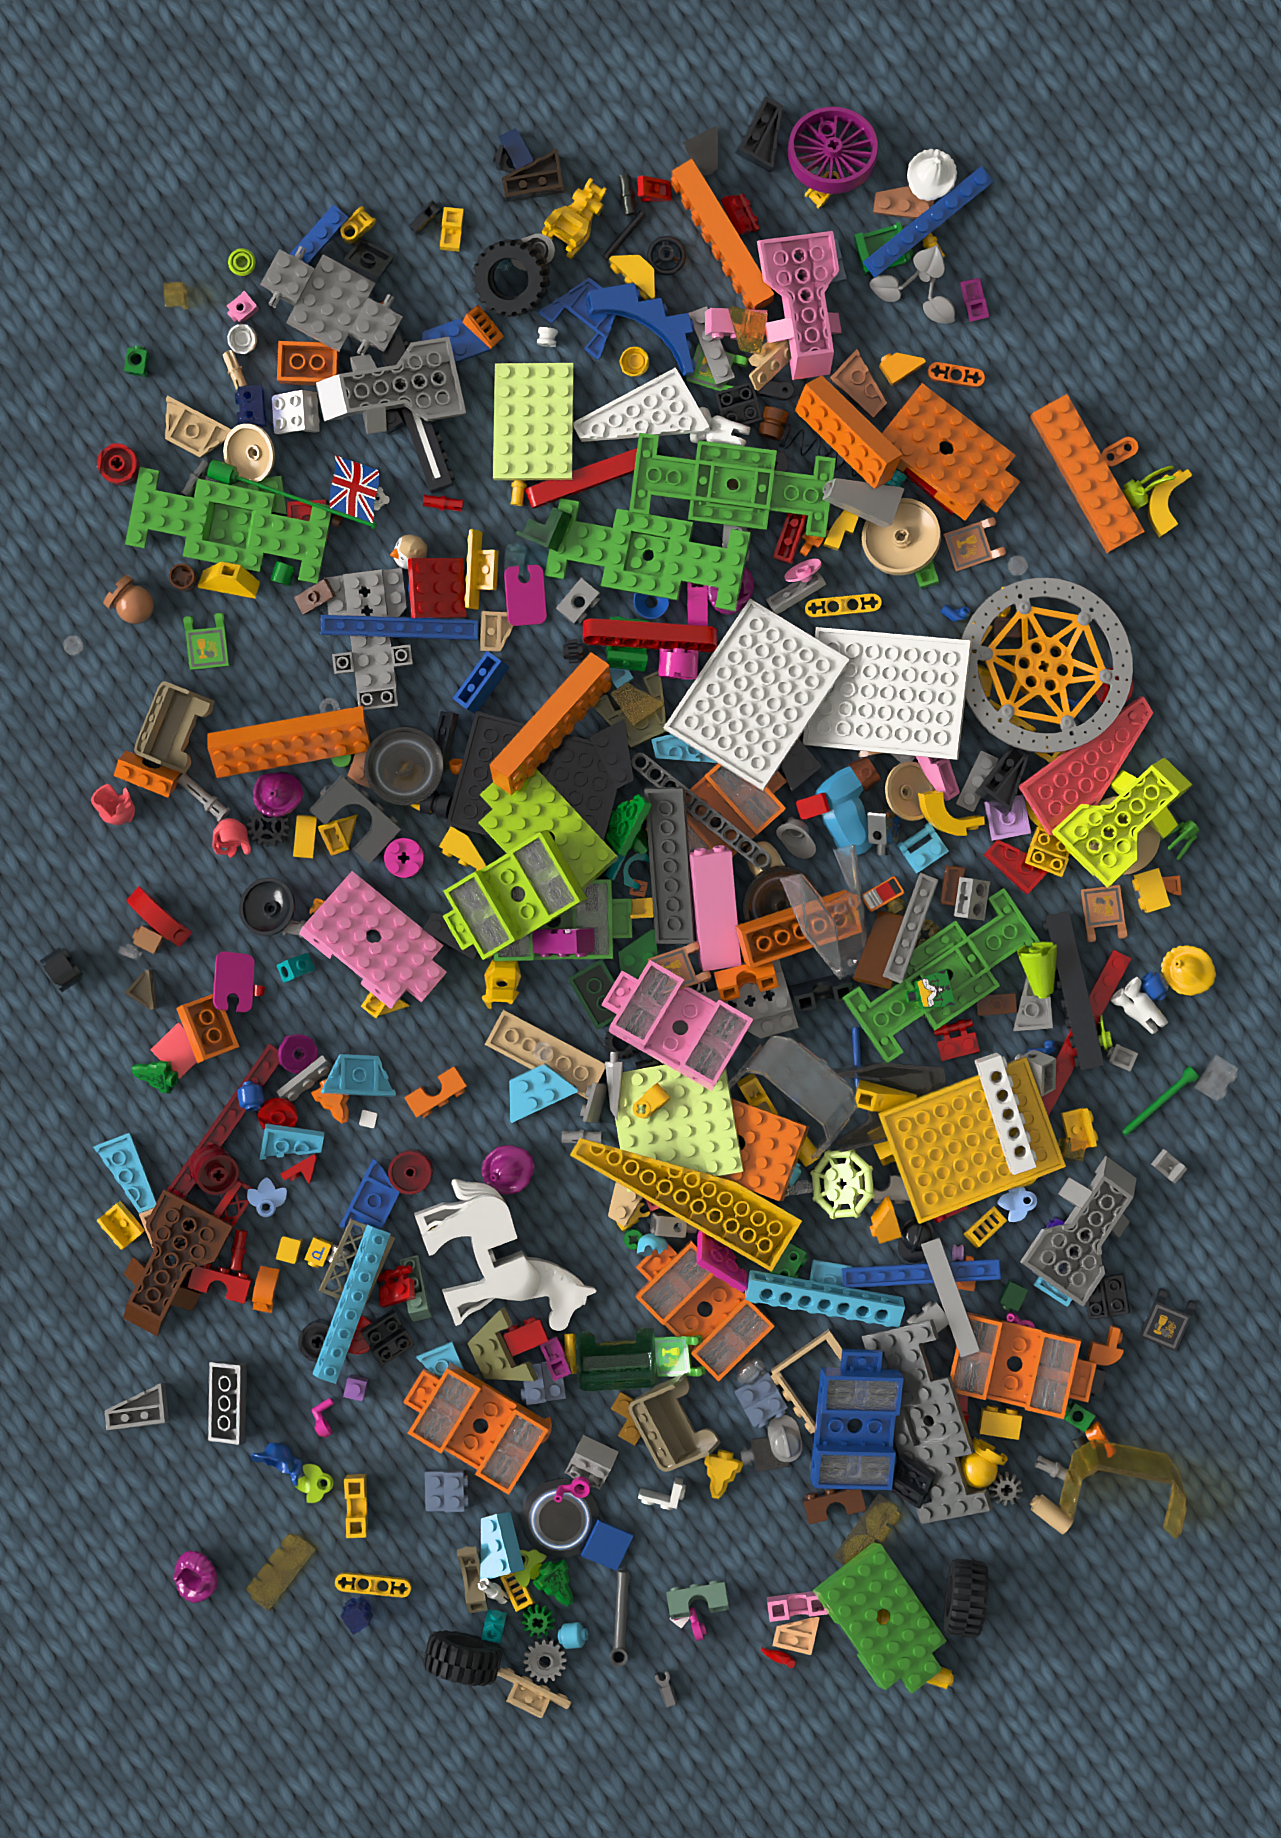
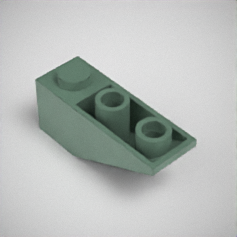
[399,1255,432,1322]

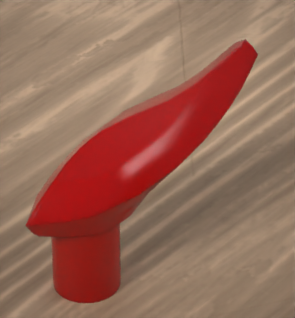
[761,1647,796,1668]

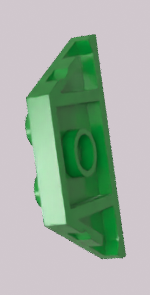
[618,929,658,980]

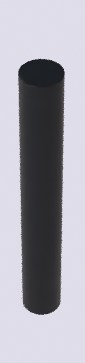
[602,210,646,261]

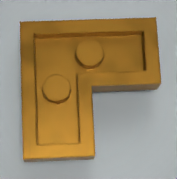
[611,1391,641,1446]

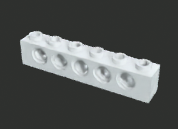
[974,1053,1037,1175]

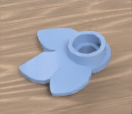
[247,1177,287,1217]
[997,1187,1037,1222]

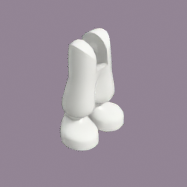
[690,407,750,446]
[1110,977,1168,1034]

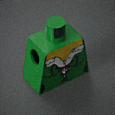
[905,969,955,1009]

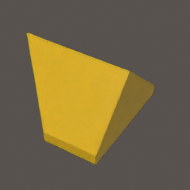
[318,814,358,856]
[361,992,410,1018]

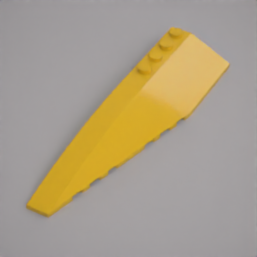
[570,1138,802,1272]

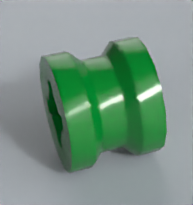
[624,1228,643,1250]

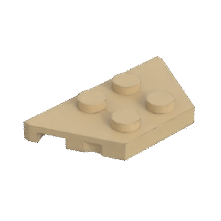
[165,396,232,458]

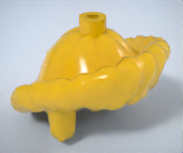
[1161,945,1216,996]

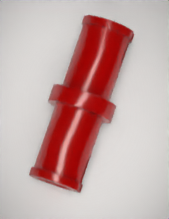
[423,494,463,512]
[230,1229,248,1271]

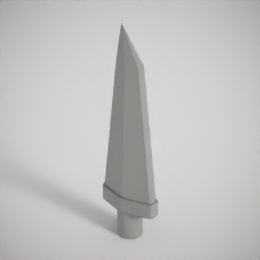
[605,1052,624,1121]

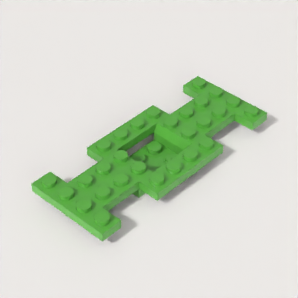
[125,467,332,584]

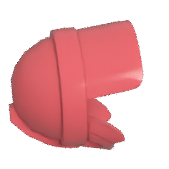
[91,784,135,825]
[212,818,251,858]

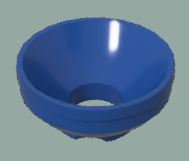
[633,593,669,619]

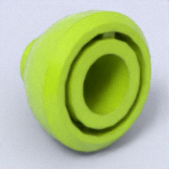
[228,248,256,276]

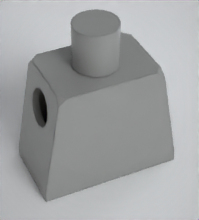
[1014,1050,1056,1097]
[650,1212,697,1238]

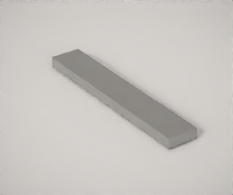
[883,873,938,983]
[921,1238,980,1357]

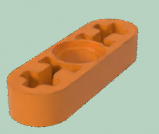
[928,362,985,388]

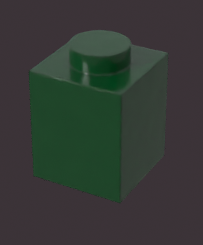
[998,1280,1028,1312]

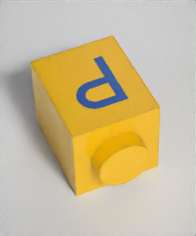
[304,1236,334,1268]

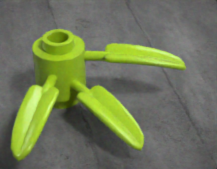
[1122,466,1175,510]

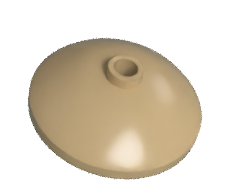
[223,424,275,483]
[885,762,936,821]

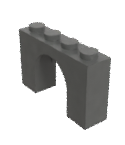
[309,775,401,864]

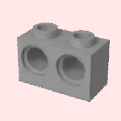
[954,877,990,921]

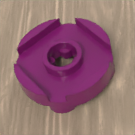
[278,1034,318,1074]

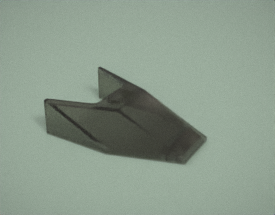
[819,1062,947,1152]

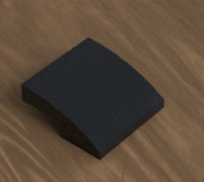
[891,1454,936,1509]

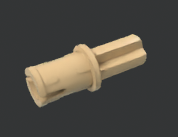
[223,350,248,390]

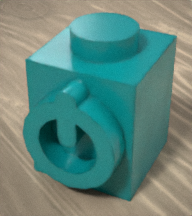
[481,1609,507,1644]

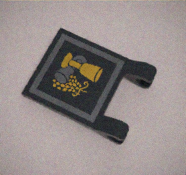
[1139,1288,1197,1352]

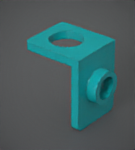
[277,953,315,983]

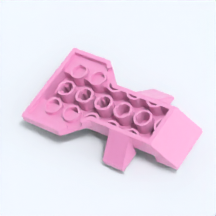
[757,231,842,380]

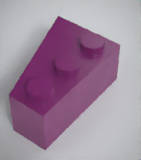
[532,928,595,957]

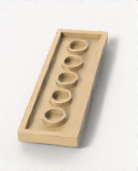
[485,1010,606,1099]

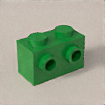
[768,1242,808,1278]

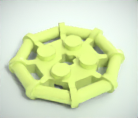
[810,1148,875,1220]

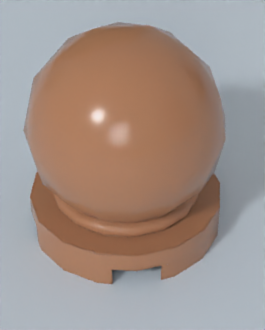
[103,574,154,624]

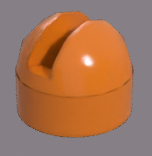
[449,758,463,775]

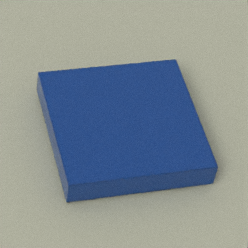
[581,1519,634,1571]

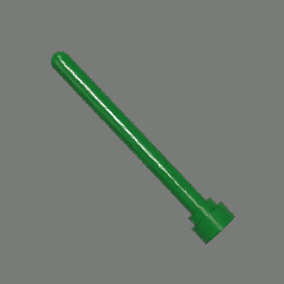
[1122,1066,1200,1135]

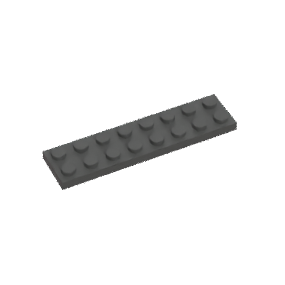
[644,787,696,944]

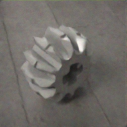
[989,1471,1023,1506]

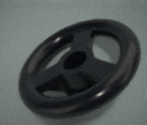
[647,236,686,275]

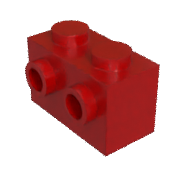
[503,1316,549,1357]

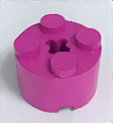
[658,648,699,679]
[384,838,425,878]

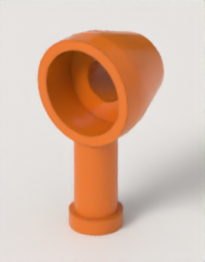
[1085,1421,1116,1457]

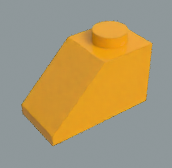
[879,353,926,386]
[869,1196,902,1244]

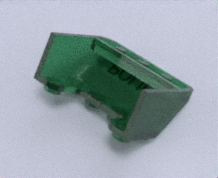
[575,1327,658,1391]

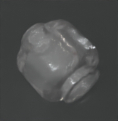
[736,1356,765,1386]

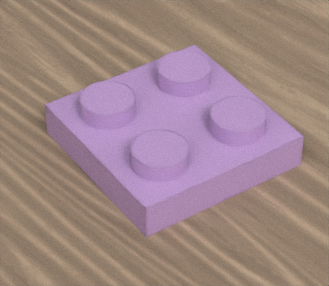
[984,795,1031,841]

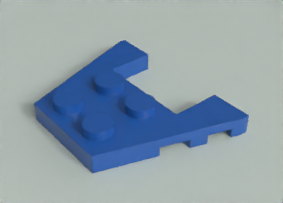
[538,277,616,361]

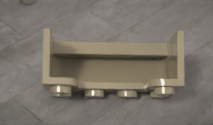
[134,681,215,774]
[628,1373,721,1472]

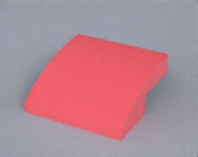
[150,1022,197,1079]

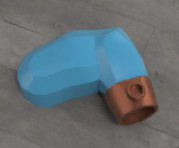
[815,756,881,856]

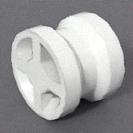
[537,327,558,347]
[326,1245,350,1267]

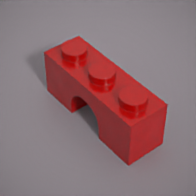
[187,1263,253,1304]

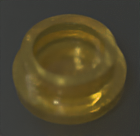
[886,897,905,914]

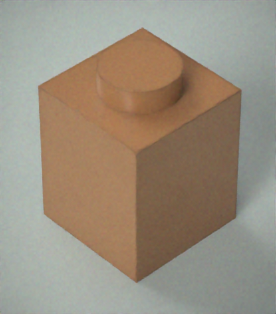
[132,926,165,954]

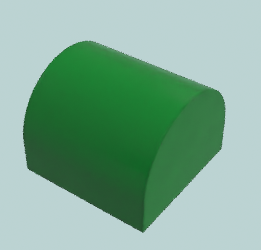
[270,561,295,587]

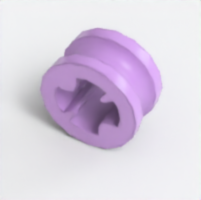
[952,1244,964,1261]

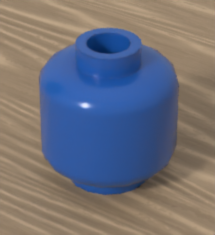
[1140,971,1169,1002]
[237,1081,264,1111]

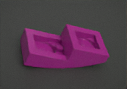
[960,277,989,322]
[539,1336,572,1381]

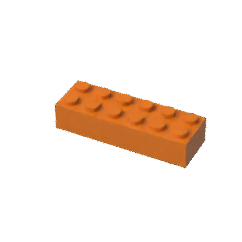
[795,375,903,489]
[735,890,861,968]

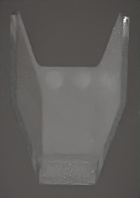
[780,844,867,980]

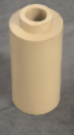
[1030,1494,1074,1534]

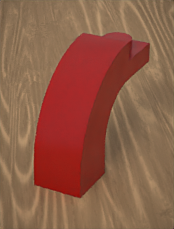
[126,886,192,947]

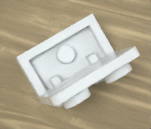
[272,390,320,435]
[638,1477,686,1510]

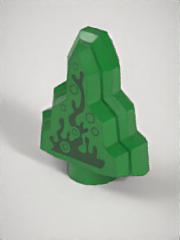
[131,1060,178,1094]
[532,1559,573,1607]

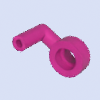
[1007,1312,1036,1328]
[312,1397,334,1438]
[554,1477,591,1502]
[674,1607,707,1641]

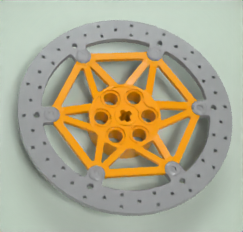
[961,578,1133,753]

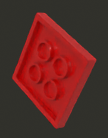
[408,558,467,618]

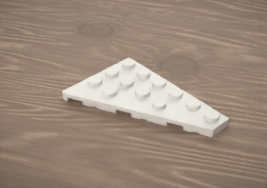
[573,367,711,442]

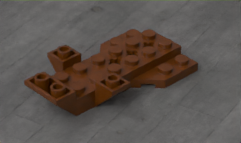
[123,1189,234,1336]

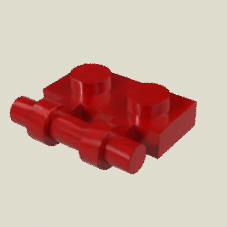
[721,193,760,235]
[933,1019,980,1061]
[378,1265,415,1307]

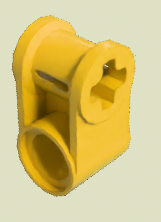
[804,171,840,209]
[340,206,377,244]
[632,1083,671,1119]

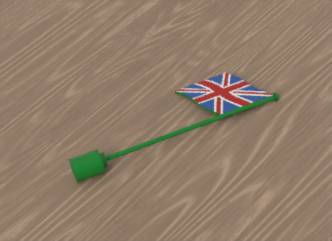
[207,455,379,529]

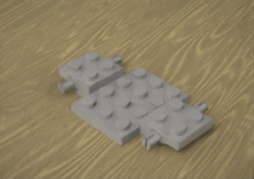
[261,246,403,356]

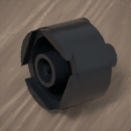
[40,947,84,992]
[298,1320,331,1362]

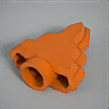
[311,1079,349,1124]

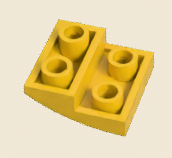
[1025,826,1070,877]

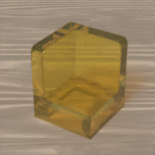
[163,282,188,309]
[1058,1137,1087,1162]

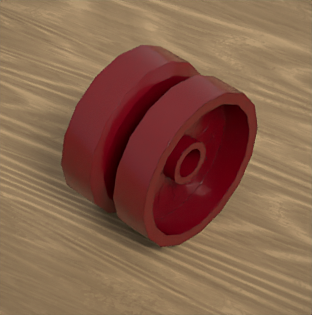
[189,1145,239,1195]
[388,1149,434,1195]

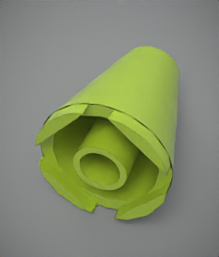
[1017,942,1057,998]

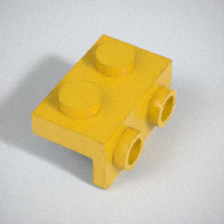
[1060,1107,1098,1152]
[97,1201,145,1250]

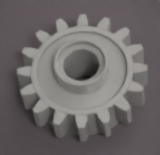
[523,1638,567,1683]

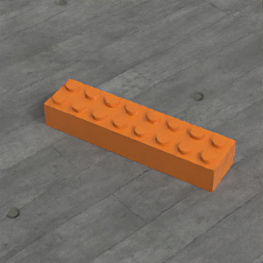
[670,159,774,310]
[1030,394,1145,553]
[490,652,612,796]
[207,706,371,778]

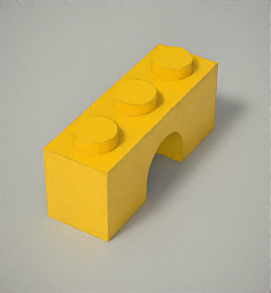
[344,1474,368,1538]

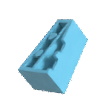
[480,1512,525,1580]

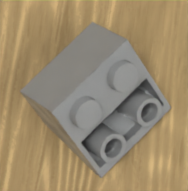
[565,1435,618,1490]

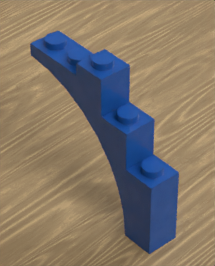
[586,283,695,378]

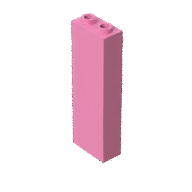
[689,845,741,971]

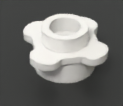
[374,487,390,510]

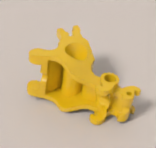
[542,178,607,259]

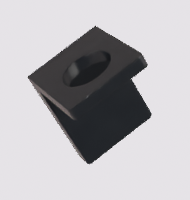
[493,144,516,173]

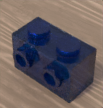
[235,385,267,427]
[340,1596,374,1635]

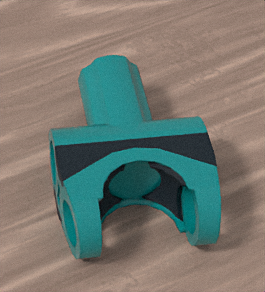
[605,847,650,890]

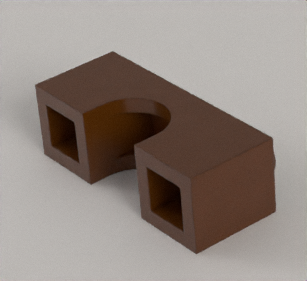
[802,1489,866,1525]

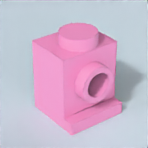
[227,291,259,324]

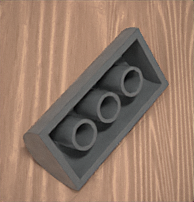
[208,1361,247,1445]

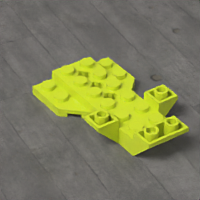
[1052,757,1192,888]

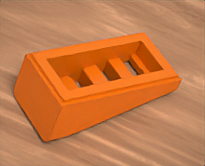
[462,305,504,349]

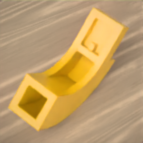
[1147,469,1192,538]
[918,790,985,836]

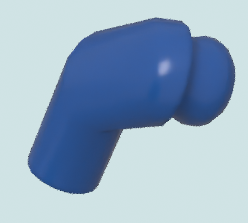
[940,604,971,622]
[1028,1040,1056,1055]

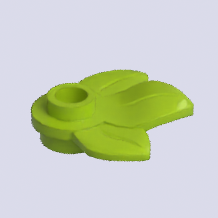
[1098,1015,1112,1052]
[294,1464,334,1503]
[514,1549,547,1587]

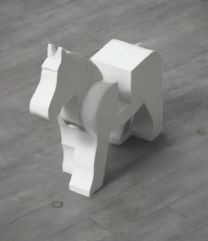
[414,1179,597,1331]

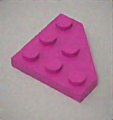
[697,1230,748,1293]

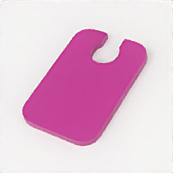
[504,565,546,626]
[213,951,255,1012]

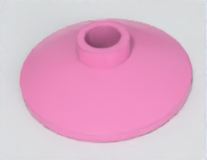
[784,559,822,583]

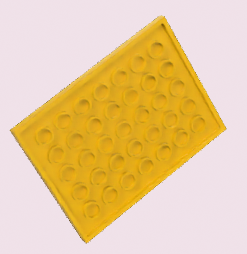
[878,1056,1066,1224]

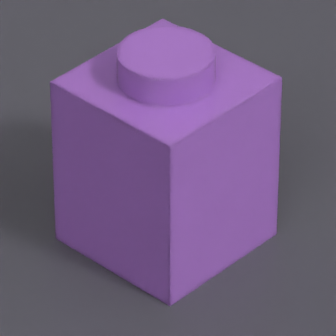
[343,1374,369,1401]

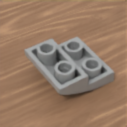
[580,1082,608,1123]

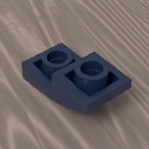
[498,128,534,170]

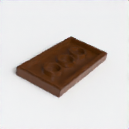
[853,910,904,990]

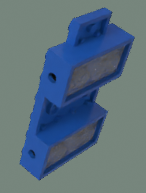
[810,1349,903,1490]

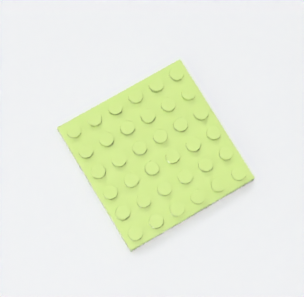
[615,1065,744,1192]

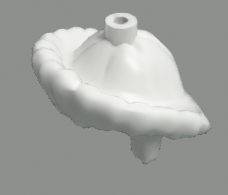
[907,149,957,201]

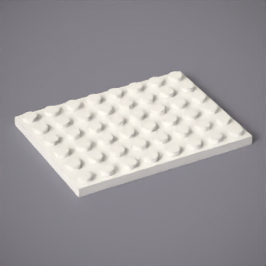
[663,599,849,791]
[803,627,972,760]

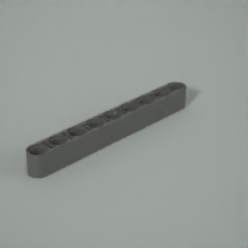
[631,753,772,870]

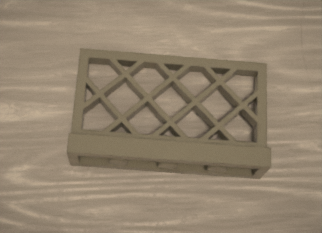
[319,1218,395,1310]

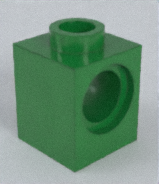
[124,345,150,377]
[1064,1401,1095,1432]

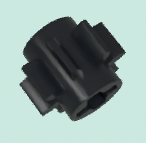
[563,639,584,664]

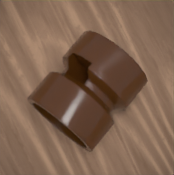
[757,406,789,441]
[169,563,199,592]

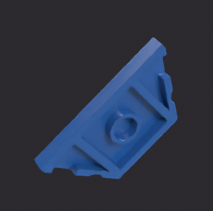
[422,318,490,363]
[339,1158,400,1228]

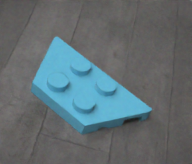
[321,1054,396,1097]
[509,1063,579,1123]

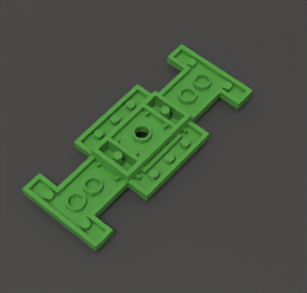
[629,433,836,538]
[545,498,751,611]
[842,888,1040,1063]

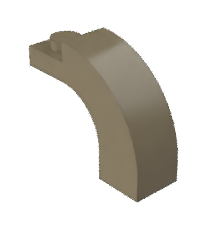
[457,1546,488,1613]

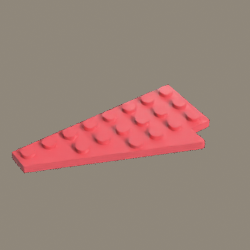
[1018,696,1153,835]

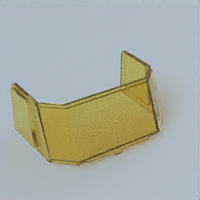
[1060,1439,1187,1539]

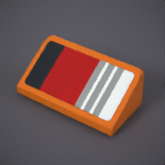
[860,876,905,912]

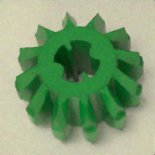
[521,1604,555,1638]

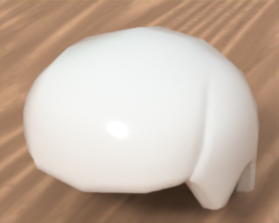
[227,324,257,354]

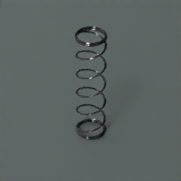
[779,424,859,477]

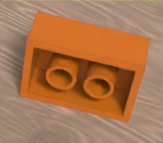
[277,341,340,386]
[176,993,239,1063]

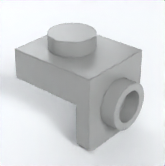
[1107,1044,1138,1072]
[1151,1149,1187,1183]

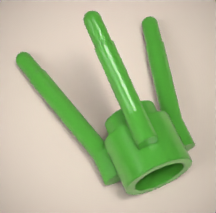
[1160,820,1200,860]

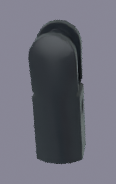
[409,200,442,235]

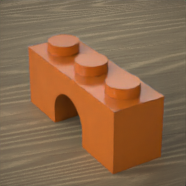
[114,750,180,798]
[714,961,779,1002]
[404,1065,468,1118]

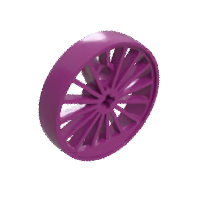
[788,107,878,194]

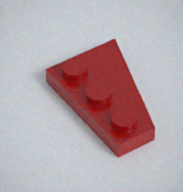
[983,840,1048,895]

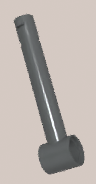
[610,1571,631,1667]

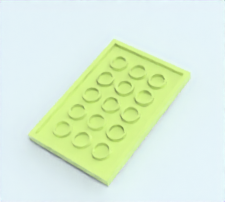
[493,363,574,480]

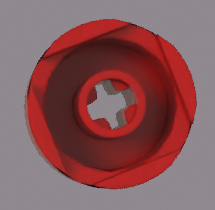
[97,443,140,486]

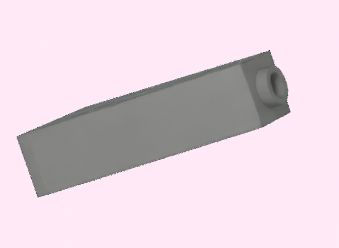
[822,478,904,528]

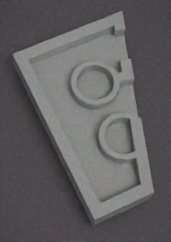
[1013,976,1053,1031]

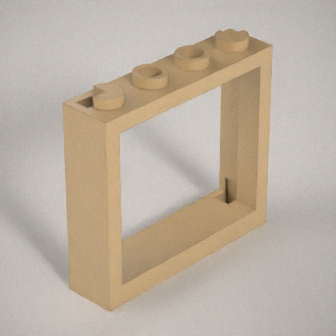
[771,1329,843,1434]

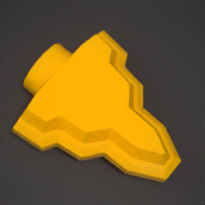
[704,1450,744,1499]

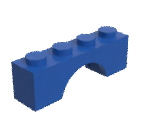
[289,204,349,267]

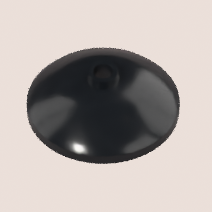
[239,878,295,936]

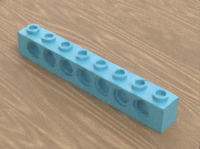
[313,1224,391,1384]
[745,1270,905,1327]

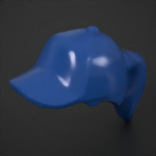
[251,1442,302,1486]

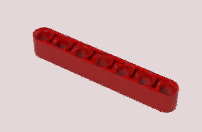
[525,448,637,509]
[583,618,718,652]

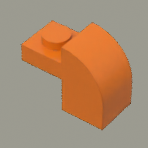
[252,1266,280,1313]
[1086,1325,1124,1365]

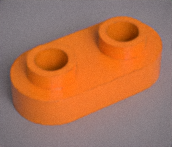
[1101,437,1138,467]

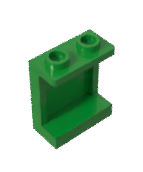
[853,221,913,276]
[606,616,649,671]

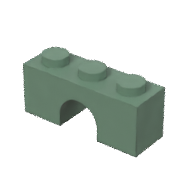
[666,1580,729,1620]

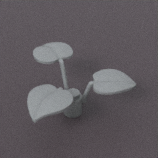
[869,245,955,324]

